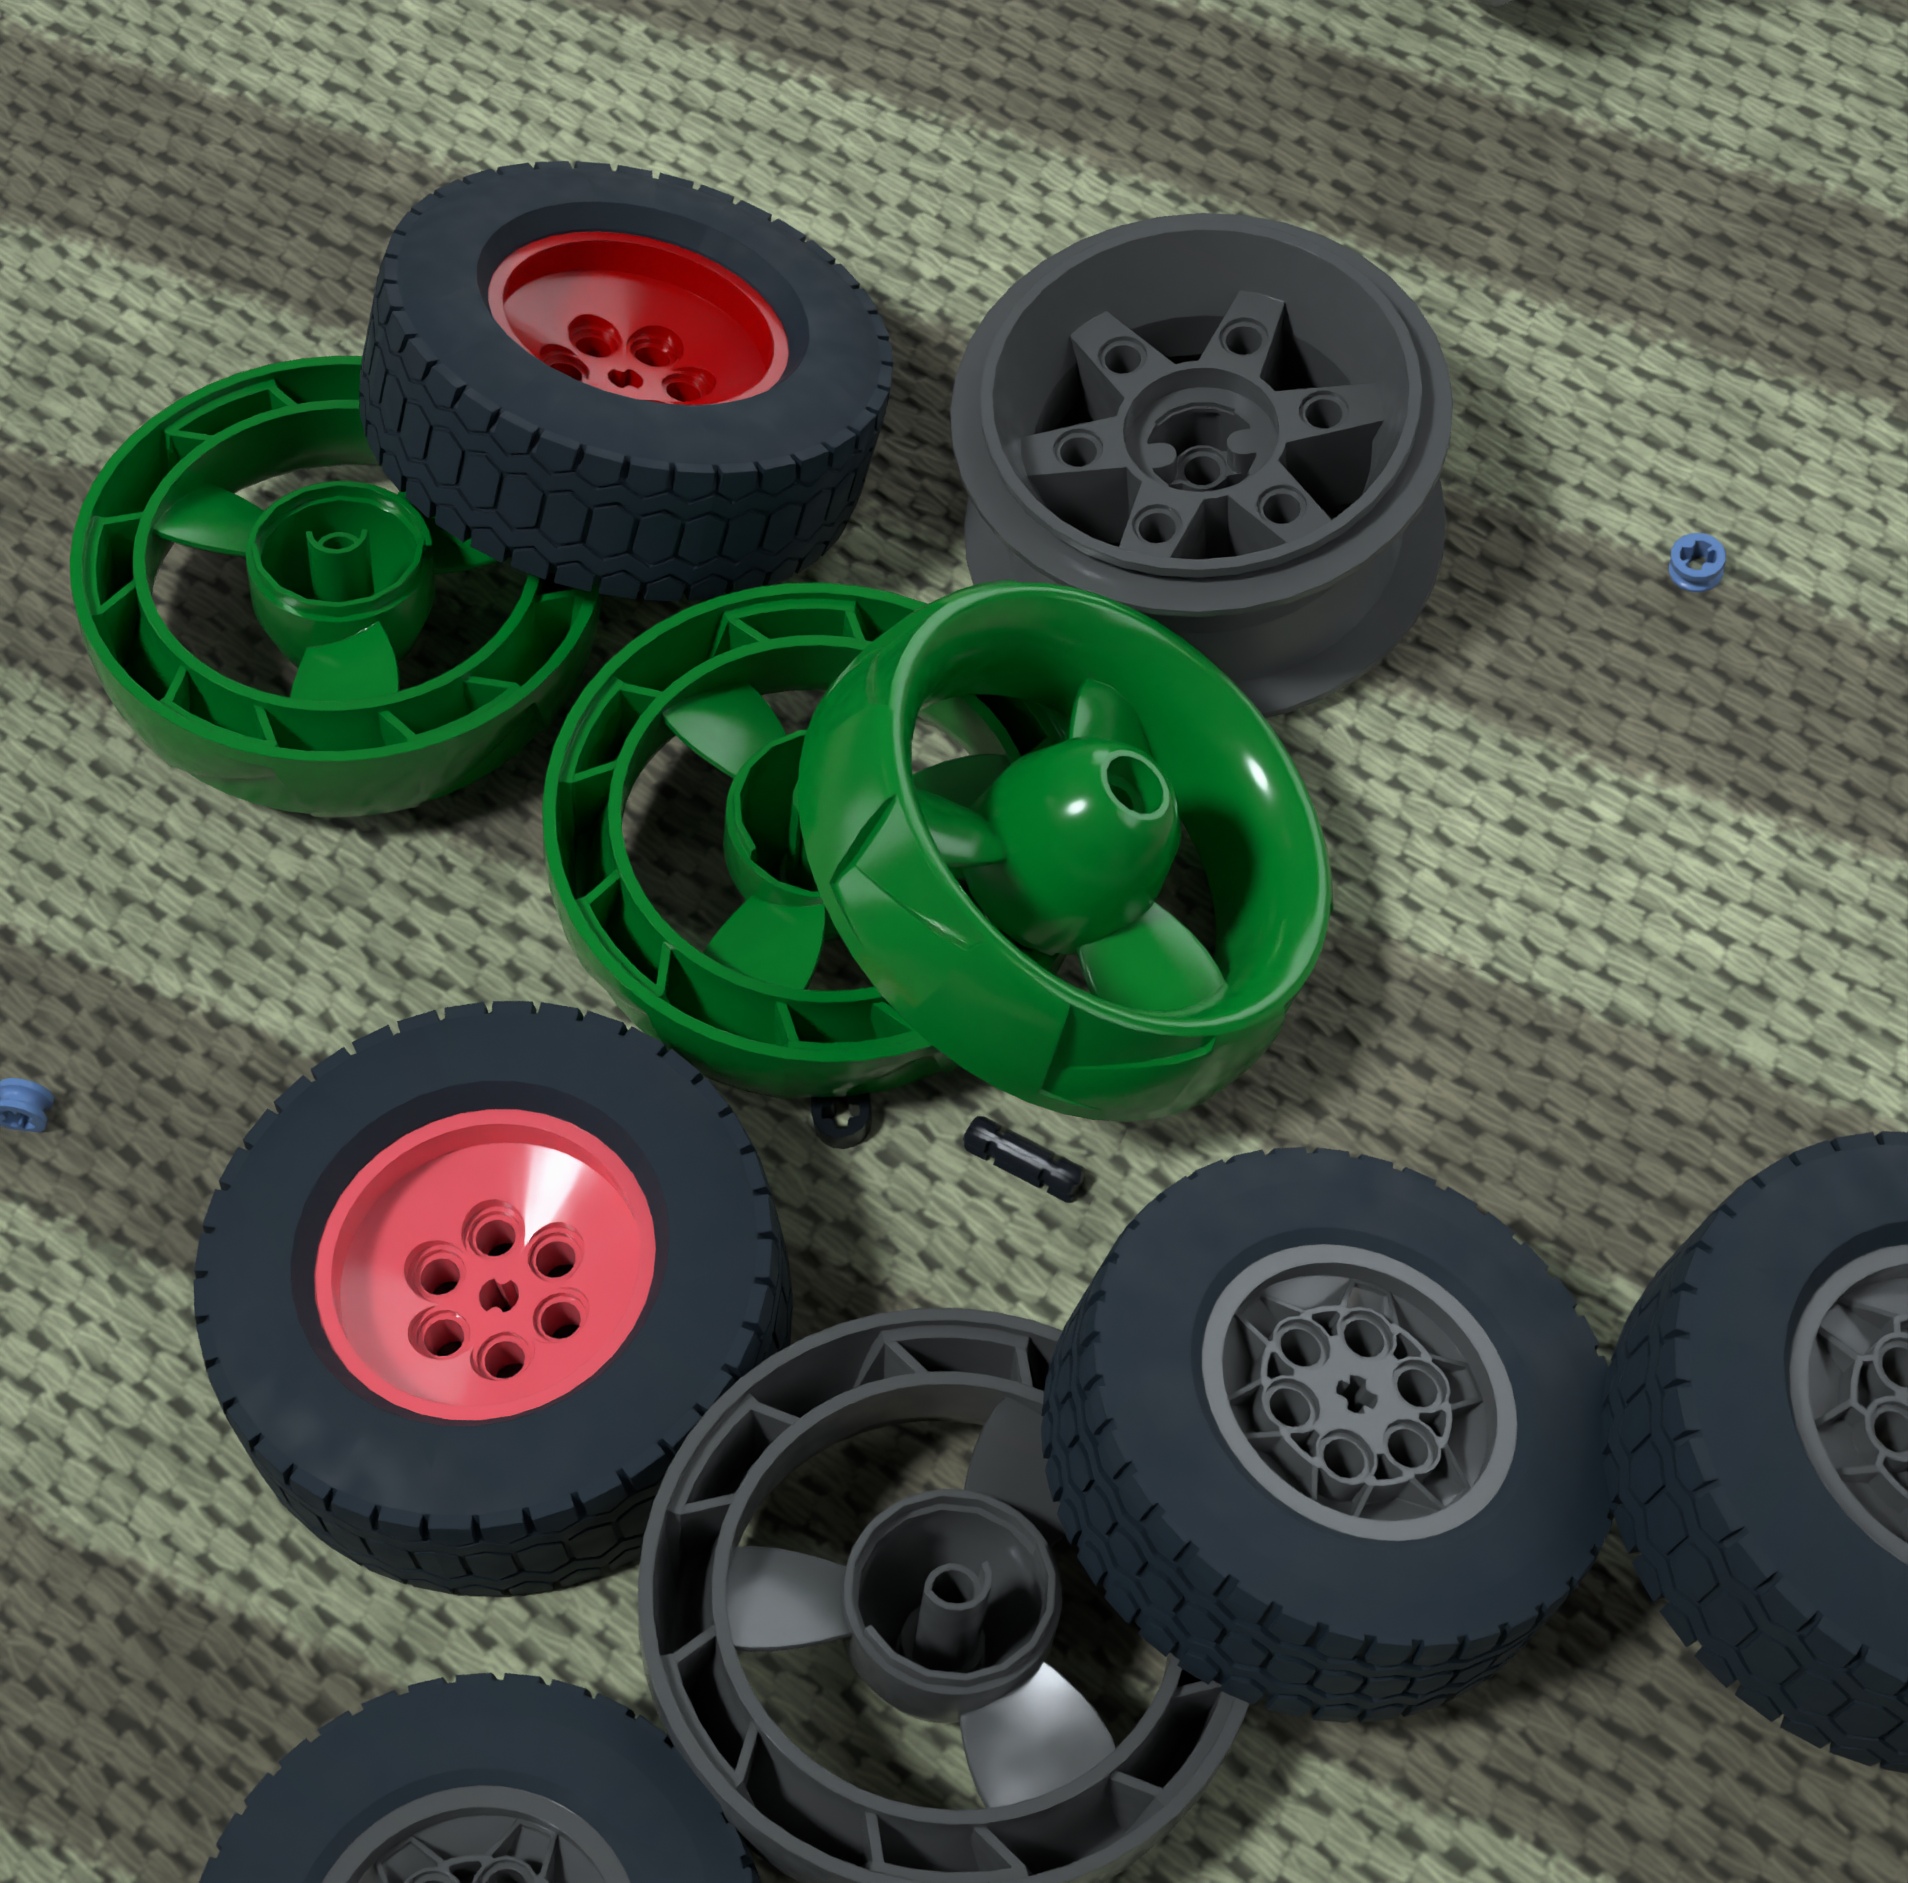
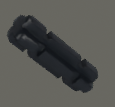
[963,1116,1086,1202]

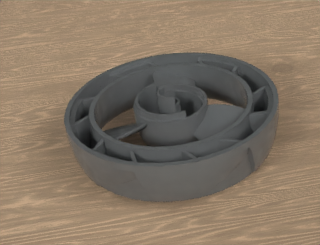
[638,1308,1249,1883]

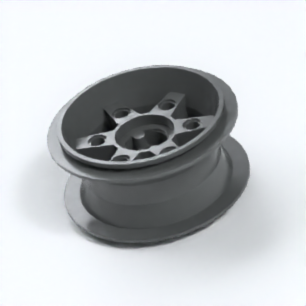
[950,213,1453,718]

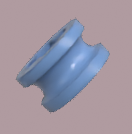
[1669,533,1726,592]
[0,1078,54,1132]

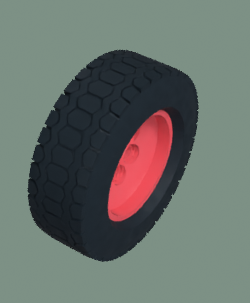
[194,1001,793,1596]

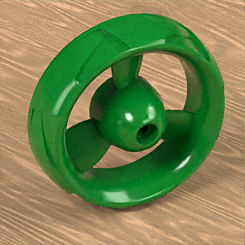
[69,356,604,817]
[798,579,1333,1122]
[542,583,1070,1099]

